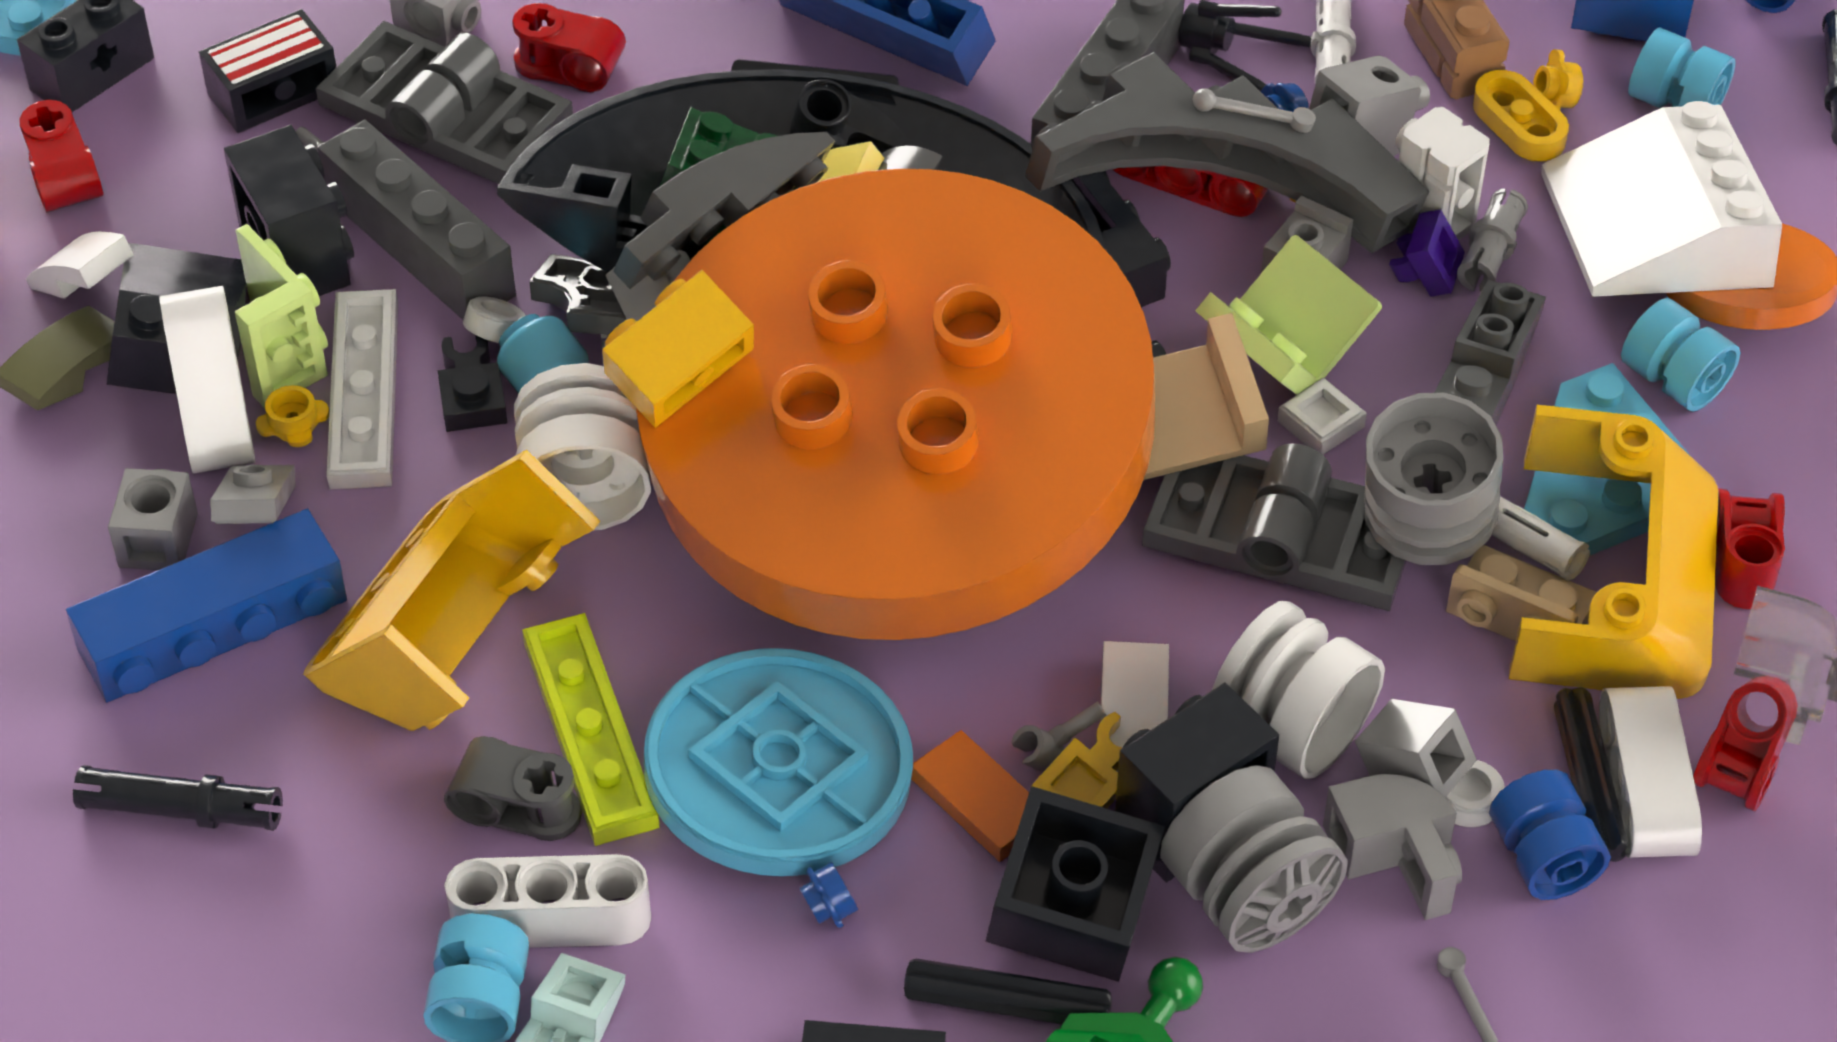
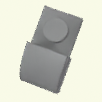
[1323,774,1462,920]

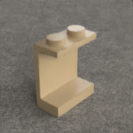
[1144,313,1269,480]

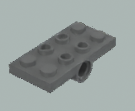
[316,21,573,184]
[1142,443,1406,611]

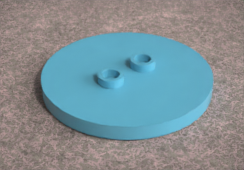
[644,648,913,876]

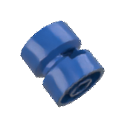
[1489,770,1611,900]

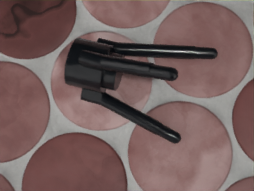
[1179,0,1311,92]

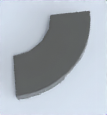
[529,254,627,335]

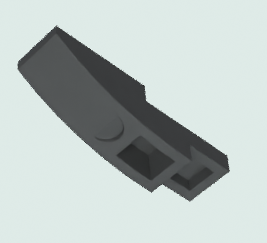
[613,132,835,289]
[1434,279,1546,426]

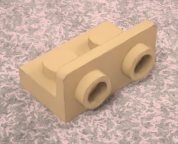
[1446,545,1597,641]

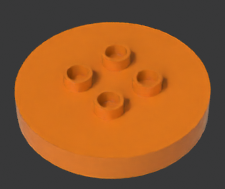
[636,169,1155,640]

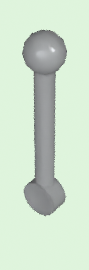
[1192,88,1316,133]
[1437,947,1499,1042]

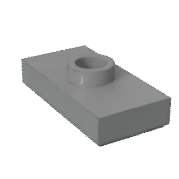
[210,465,296,524]

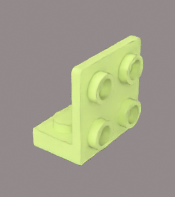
[235,224,328,409]
[1195,235,1382,395]

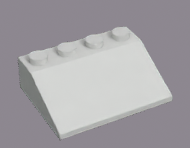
[1541,101,1782,297]

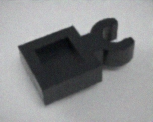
[437,335,508,432]

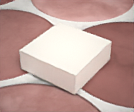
[1277,377,1367,455]

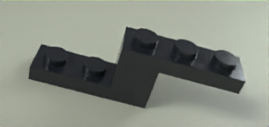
[1071,171,1171,357]

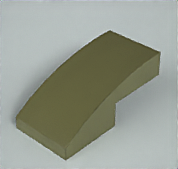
[0,305,115,411]

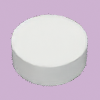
[463,296,526,343]
[1446,760,1505,827]

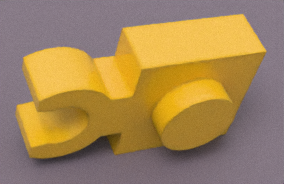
[1031,712,1122,809]

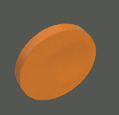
[1666,223,1837,330]

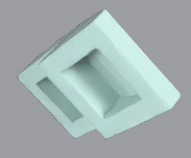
[515,953,625,1042]

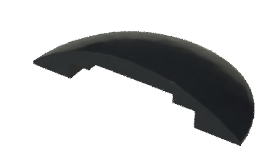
[497,69,1105,273]

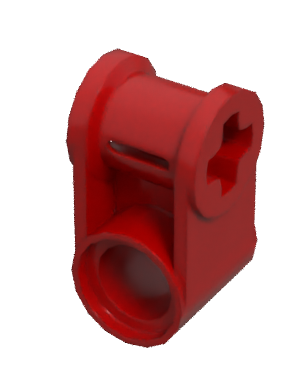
[512,3,626,92]
[19,100,104,213]
[1715,488,1785,609]
[1693,676,1798,811]

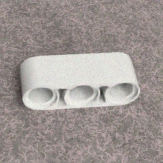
[159,286,256,474]
[1599,686,1702,858]
[445,854,651,948]

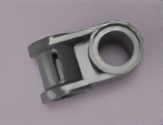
[444,736,582,841]

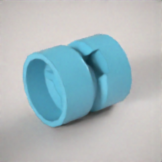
[1628,27,1736,108]
[1621,297,1741,412]
[423,913,529,1042]

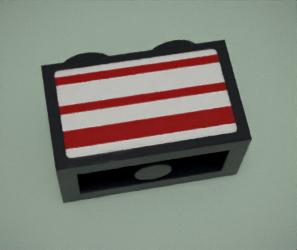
[198,9,337,133]

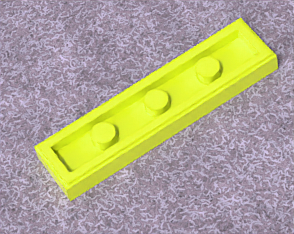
[522,613,660,846]

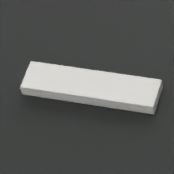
[326,289,398,490]

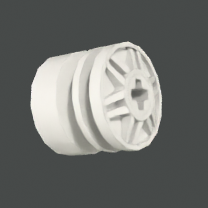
[514,363,651,531]
[1212,601,1385,779]

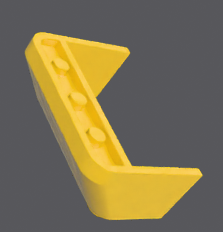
[1508,404,1718,699]
[303,449,600,731]

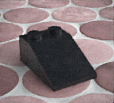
[106,243,246,394]

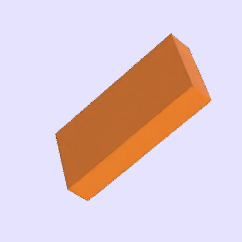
[911,730,1029,862]

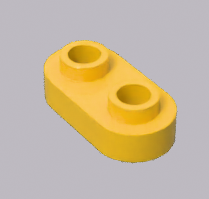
[1473,70,1569,161]

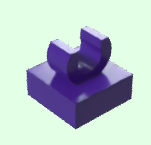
[1389,209,1465,297]

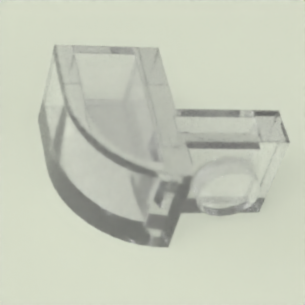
[1733,586,1837,745]

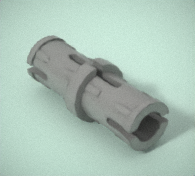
[1457,189,1528,292]

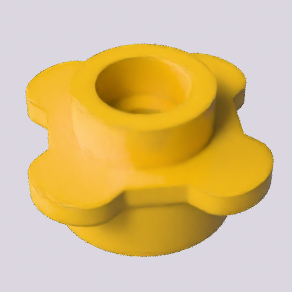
[1533,49,1583,110]
[256,385,330,447]

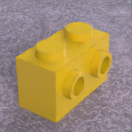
[602,270,754,428]

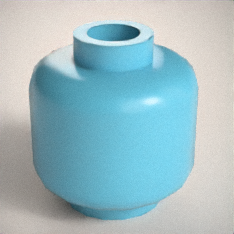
[497,313,589,394]

